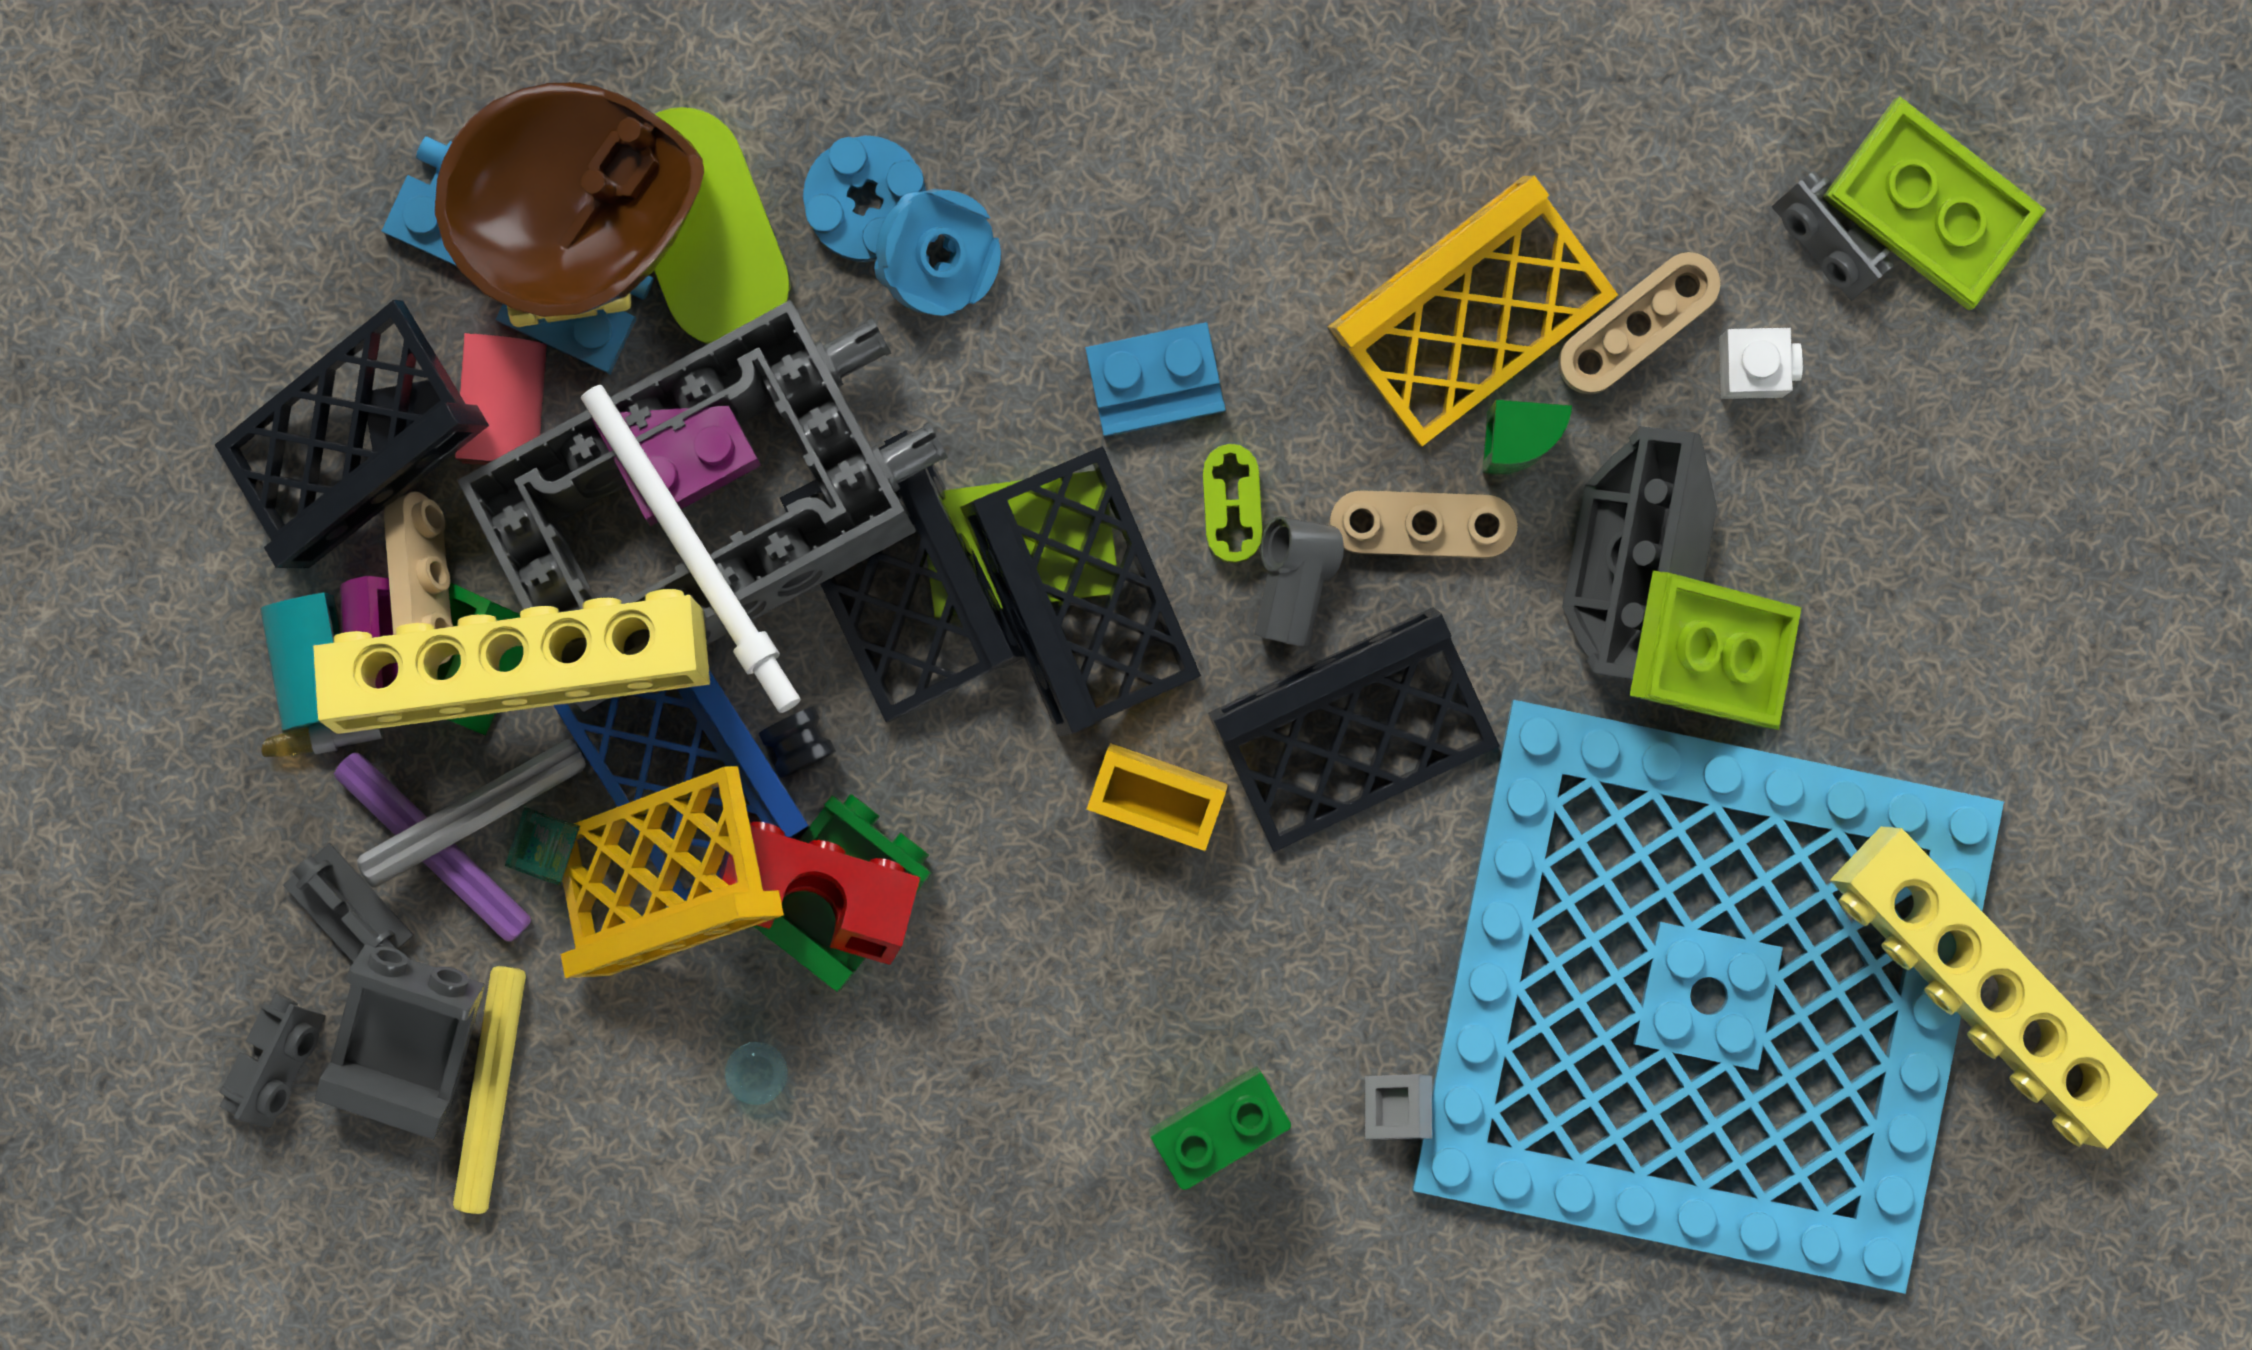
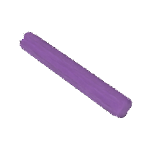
[334,752,531,941]

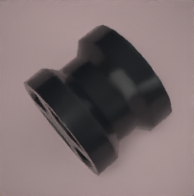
[758,706,836,778]

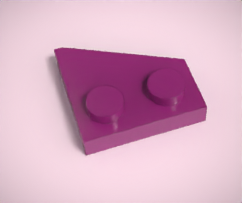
[592,406,762,526]

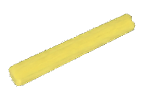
[453,966,526,1214]

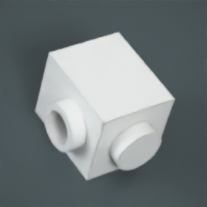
[1719,328,1803,399]

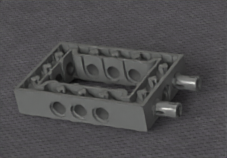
[458,300,948,712]

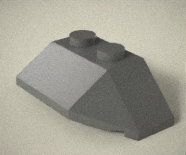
[1562,426,1717,680]

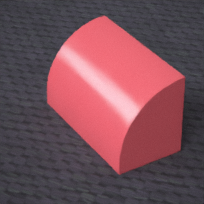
[455,333,547,465]

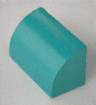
[260,592,341,732]

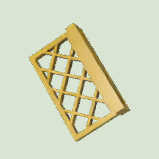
[1327,175,1618,447]
[560,766,784,978]

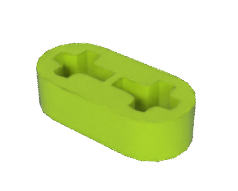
[1202,444,1263,564]

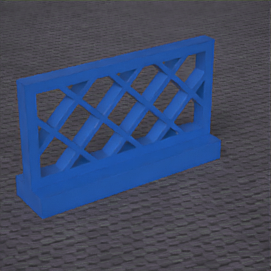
[553,669,809,901]

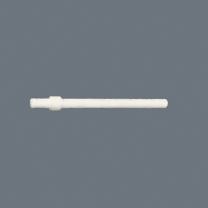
[581,385,801,713]

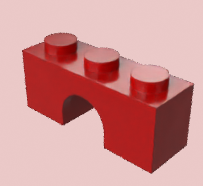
[719,822,920,965]

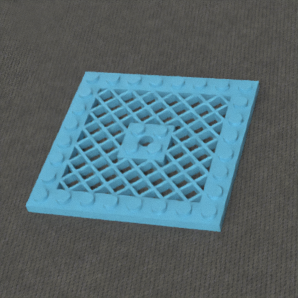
[1412,700,2004,1294]

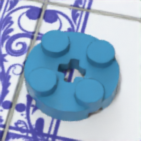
[803,135,926,262]
[874,189,1001,316]

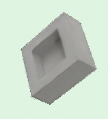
[1365,1074,1432,1140]

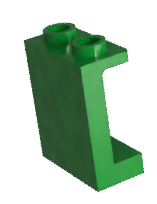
[753,794,933,992]
[1149,1066,1291,1190]

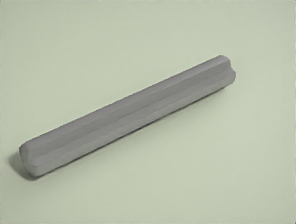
[357,739,586,887]

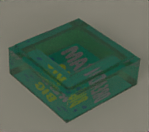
[505,807,580,885]

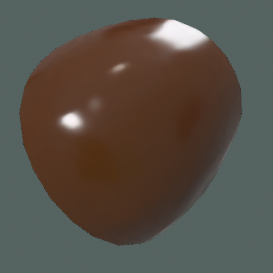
[435,82,704,317]

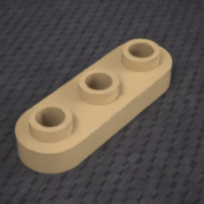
[1558,252,1720,394]
[1329,491,1517,559]
[384,492,453,665]

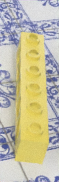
[313,589,710,734]
[1830,826,2158,1149]

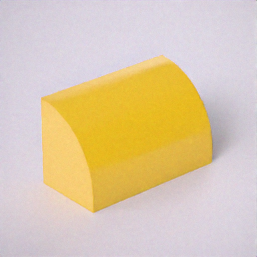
[1086,743,1228,851]

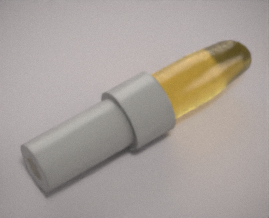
[261,723,383,757]

